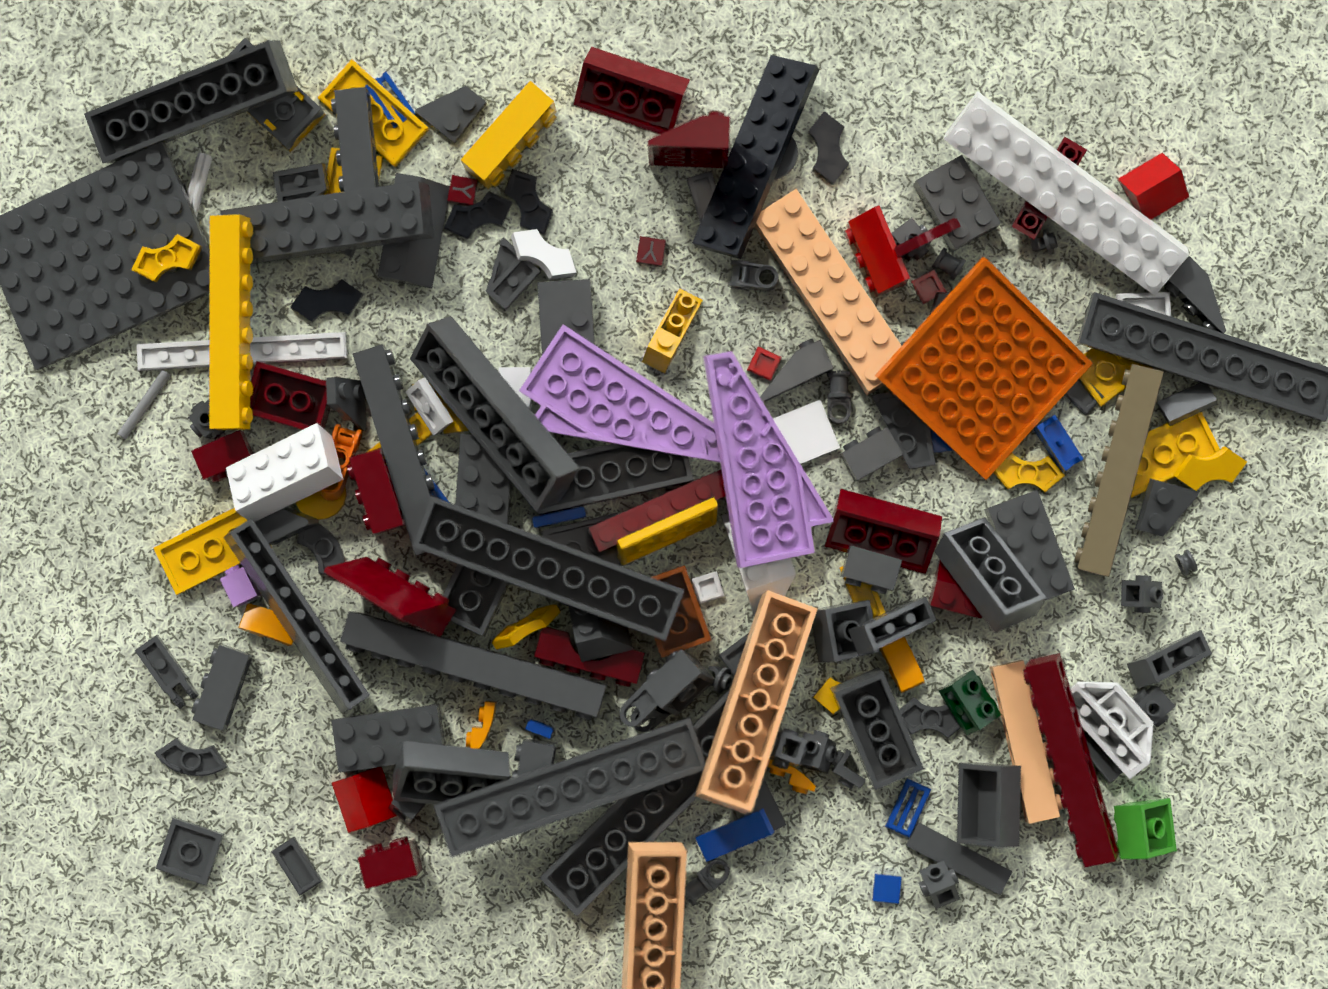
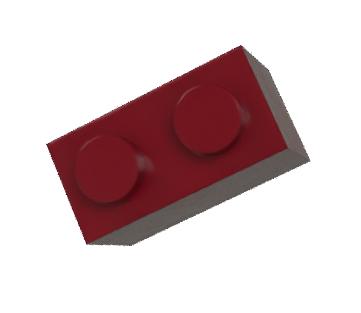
[191,430,253,483]

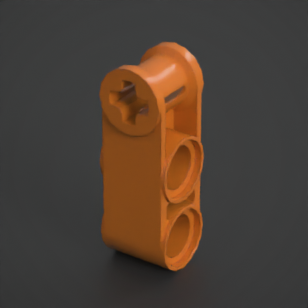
[320,423,363,501]

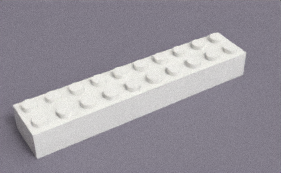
[944,91,1189,296]

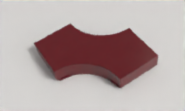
[894,218,961,257]

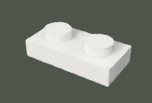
[406,377,453,436]

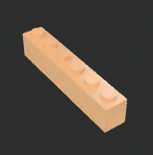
[990,660,1062,824]

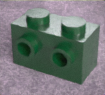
[939,670,1002,736]

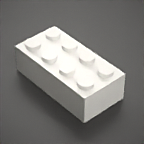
[226,423,343,522]

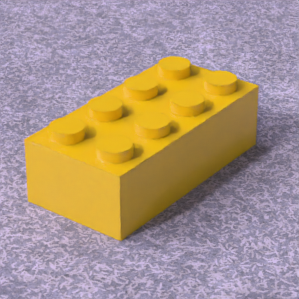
[461,81,557,190]

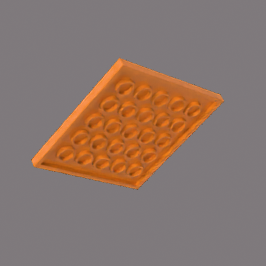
[875,257,1093,480]

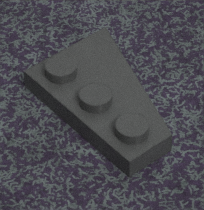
[872,392,935,469]

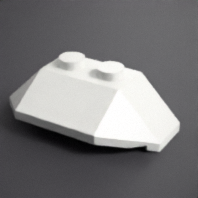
[721,513,796,615]
[1071,682,1154,779]

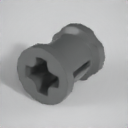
[931,247,966,281]

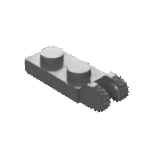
[135,635,198,709]

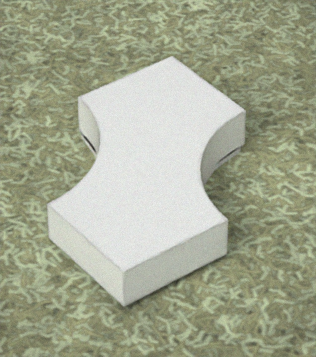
[511,229,576,280]

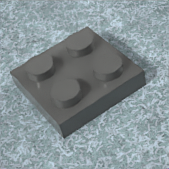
[155,817,224,885]

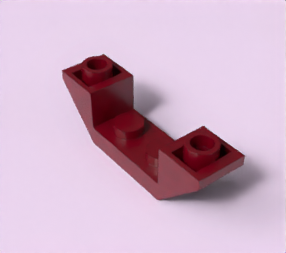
[1011,137,1087,240]

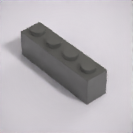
[331,87,379,192]

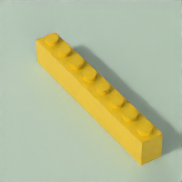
[209,214,253,430]

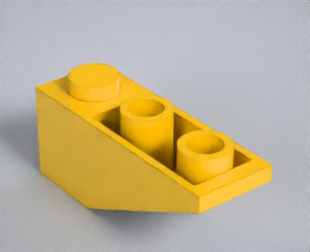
[642,288,703,374]

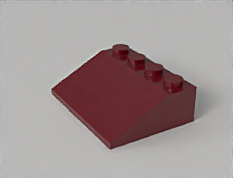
[648,111,730,169]
[323,557,456,637]

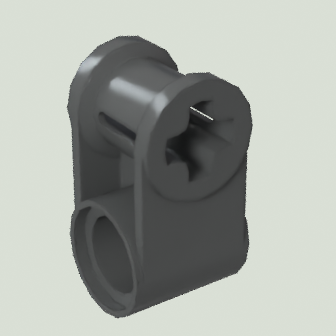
[727,260,778,292]

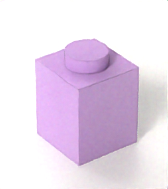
[220,565,261,607]

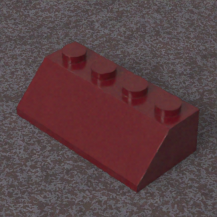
[573,46,690,134]
[824,489,943,574]

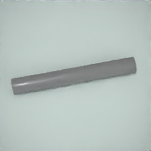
[117,369,171,439]

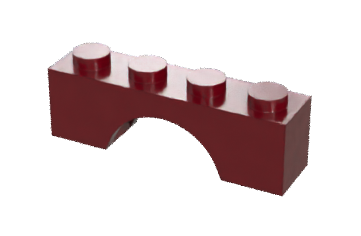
[534,627,645,687]

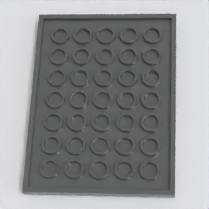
[0,142,210,370]

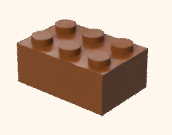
[651,565,711,658]

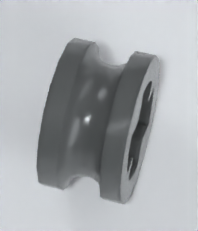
[1175,549,1198,576]

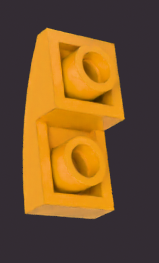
[238,603,293,646]
[879,637,925,693]
[466,701,497,749]
[766,759,816,794]

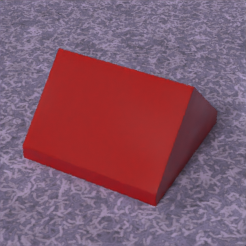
[1117,153,1189,220]
[332,767,397,833]

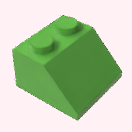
[1114,798,1177,859]

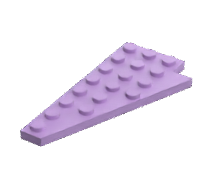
[519,325,720,462]
[703,351,833,568]

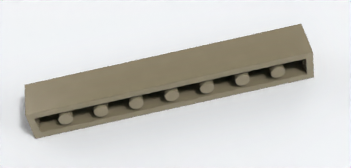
[1074,364,1164,577]

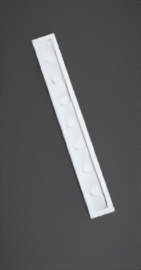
[137,332,347,371]

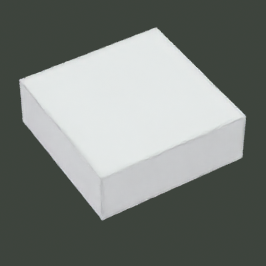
[692,571,724,604]

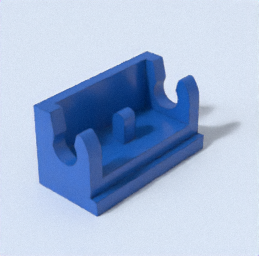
[1033,415,1084,472]

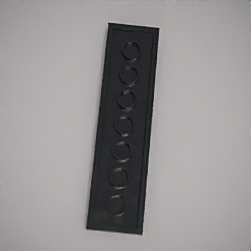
[692,55,819,259]

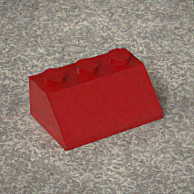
[844,205,910,297]

